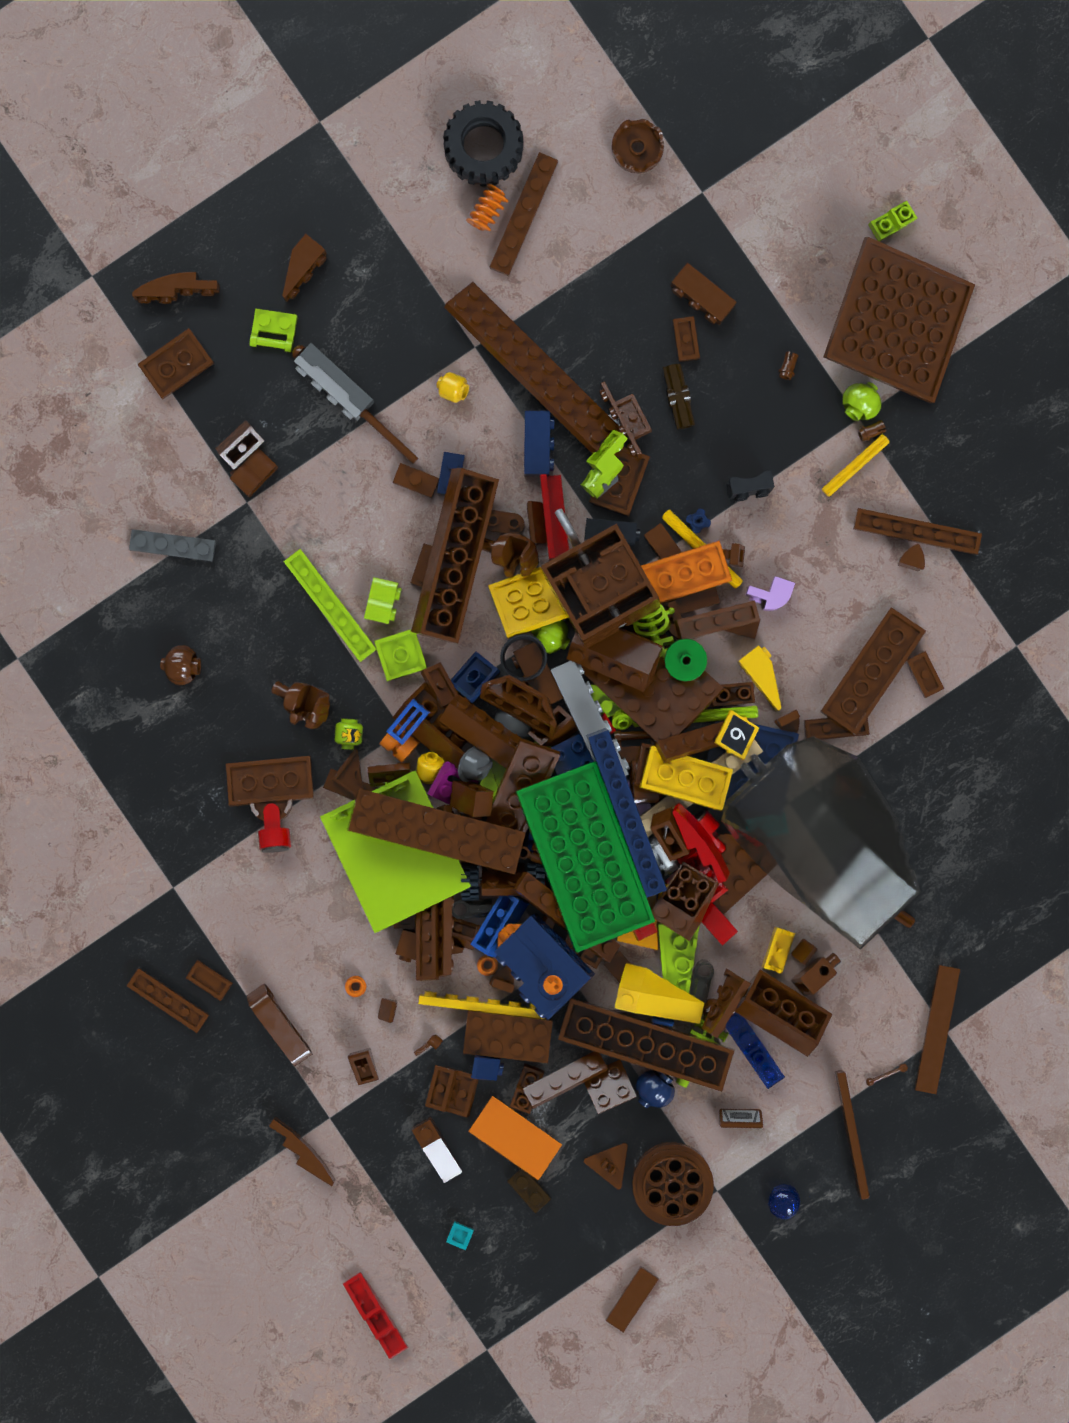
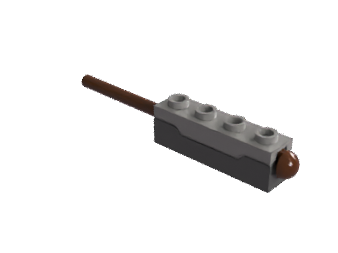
[292,343,419,464]

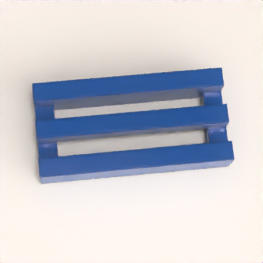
[386,699,430,745]

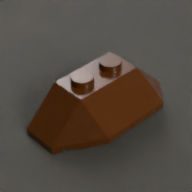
[480,675,557,739]

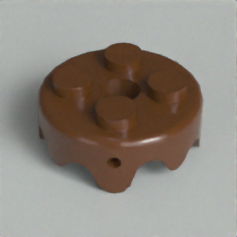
[612,119,664,174]

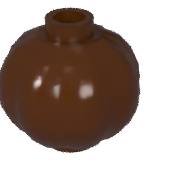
[160,645,201,685]

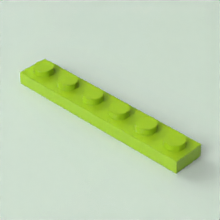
[283,549,377,663]

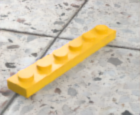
[418,991,546,1019]

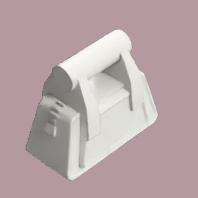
[649,836,680,877]

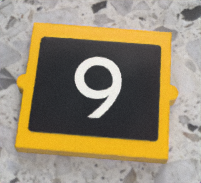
[714,710,759,760]

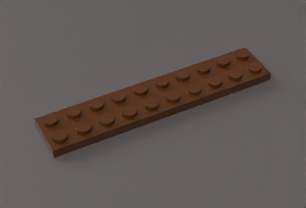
[444,282,619,454]

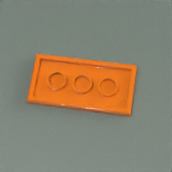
[641,540,732,604]
[468,1096,562,1180]

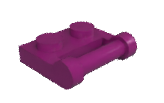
[427,761,479,805]

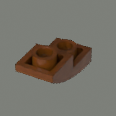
[510,1064,545,1114]

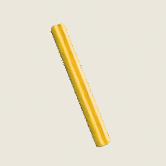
[662,510,743,589]

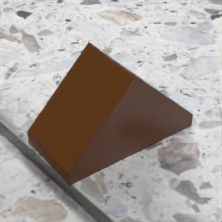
[348,1048,379,1085]

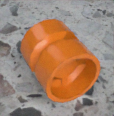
[379,725,419,763]

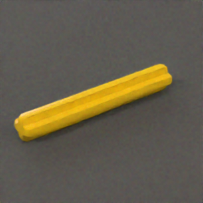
[822,435,890,497]

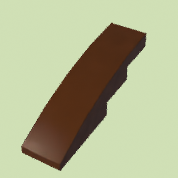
[269,1117,336,1186]

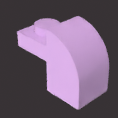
[745,576,795,611]

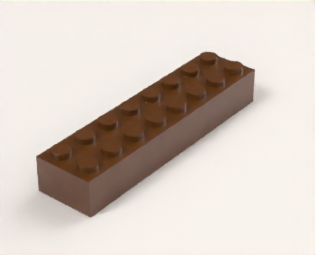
[411,468,499,644]
[347,789,525,874]
[558,998,735,1092]

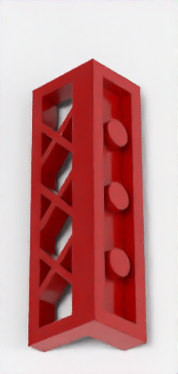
[540,474,569,561]

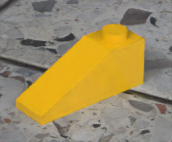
[738,645,781,712]

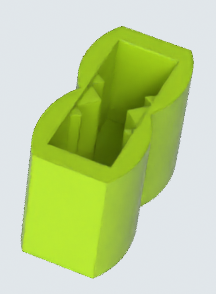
[364,577,402,624]

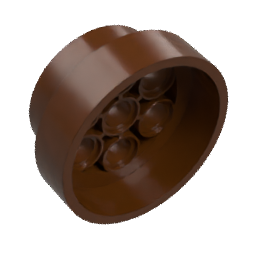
[632,1142,714,1226]

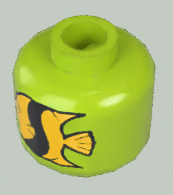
[335,719,363,749]

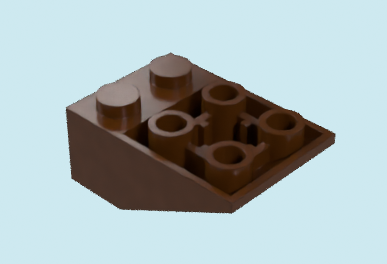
[652,861,719,941]

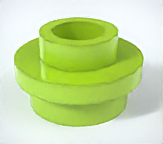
[612,710,633,730]

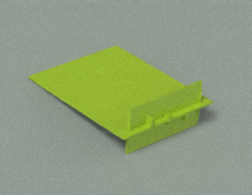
[320,771,471,933]

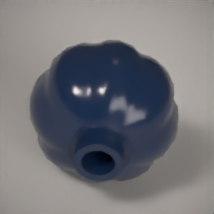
[636,1070,675,1108]

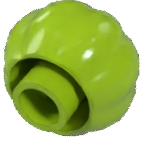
[843,382,881,421]
[530,620,570,654]

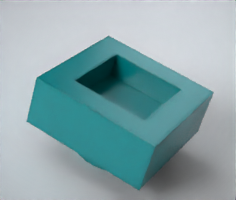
[446,1221,474,1250]

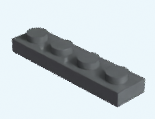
[129,529,216,562]

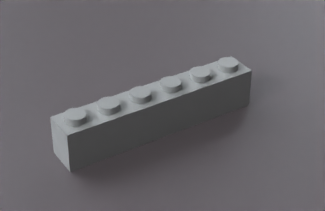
[551,661,630,776]

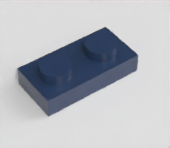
[437,452,465,495]

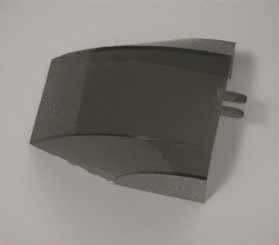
[721,737,921,950]

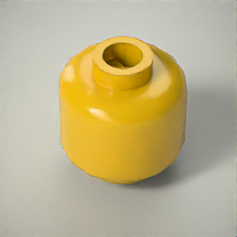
[436,372,469,403]
[416,752,445,784]

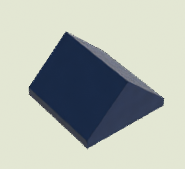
[451,651,501,704]

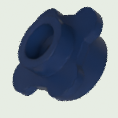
[686,509,711,534]

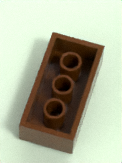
[736,969,832,1057]
[463,1010,553,1063]

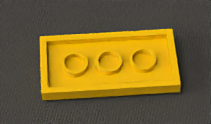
[639,746,733,811]

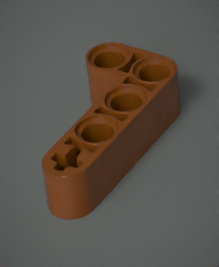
[247,983,313,1066]

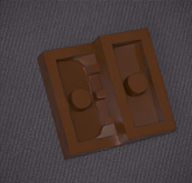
[425,1065,479,1117]

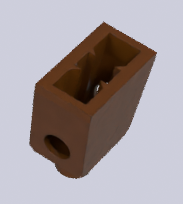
[791,953,841,996]

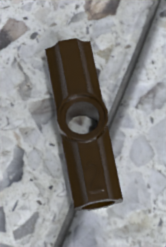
[663,363,695,430]

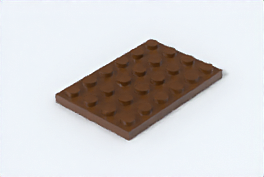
[581,621,724,742]

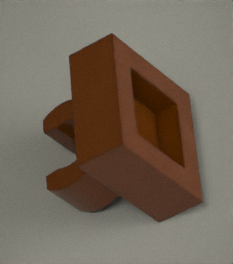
[723,543,745,567]

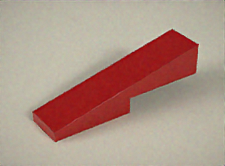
[665,869,738,946]

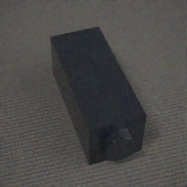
[584,518,640,546]

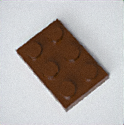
[137,328,214,400]
[589,447,650,517]

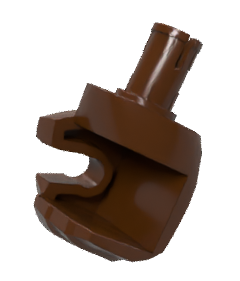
[482,533,539,577]
[272,681,330,729]

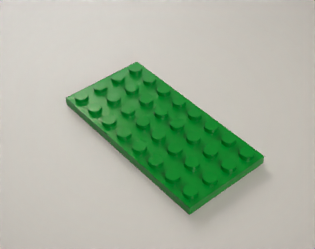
[515,761,655,953]

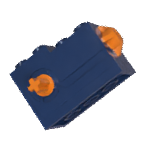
[494,913,595,1020]

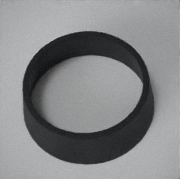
[500,634,547,681]

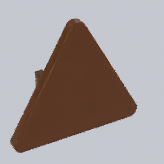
[584,1143,628,1190]

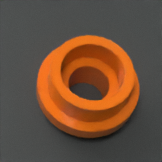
[477,955,498,976]
[345,976,366,997]

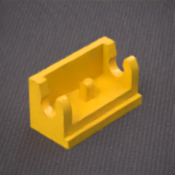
[762,927,795,973]

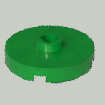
[664,638,707,681]

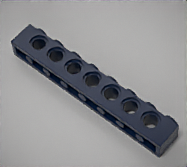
[586,728,667,898]

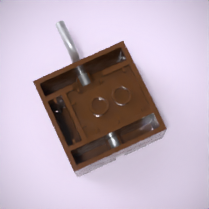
[541,509,661,649]

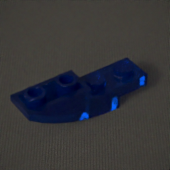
[725,1012,785,1089]

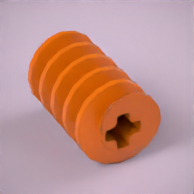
[466,184,509,231]

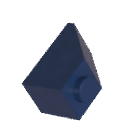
[471,1055,504,1081]

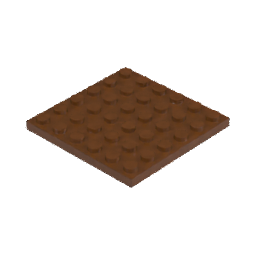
[823,237,975,403]

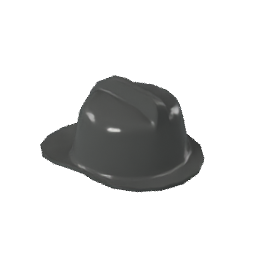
[458,746,493,782]

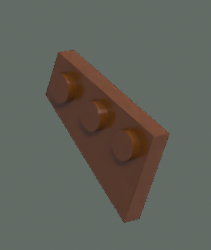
[702,968,751,1038]

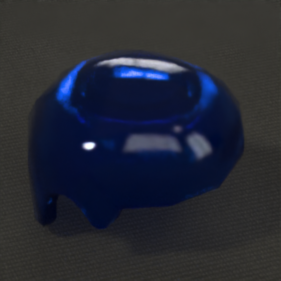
[768,1184,800,1220]

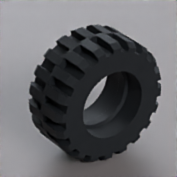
[443,100,524,186]

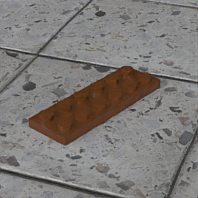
[820,607,926,735]
[484,738,560,833]

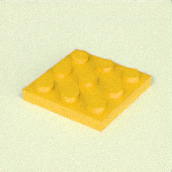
[488,567,568,639]

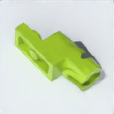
[581,430,628,499]

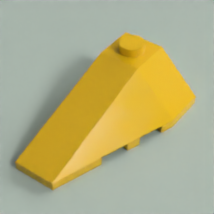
[615,963,705,1024]

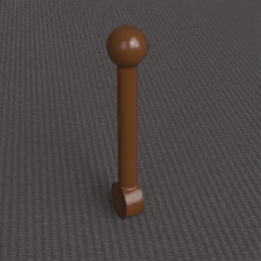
[866,1063,908,1086]

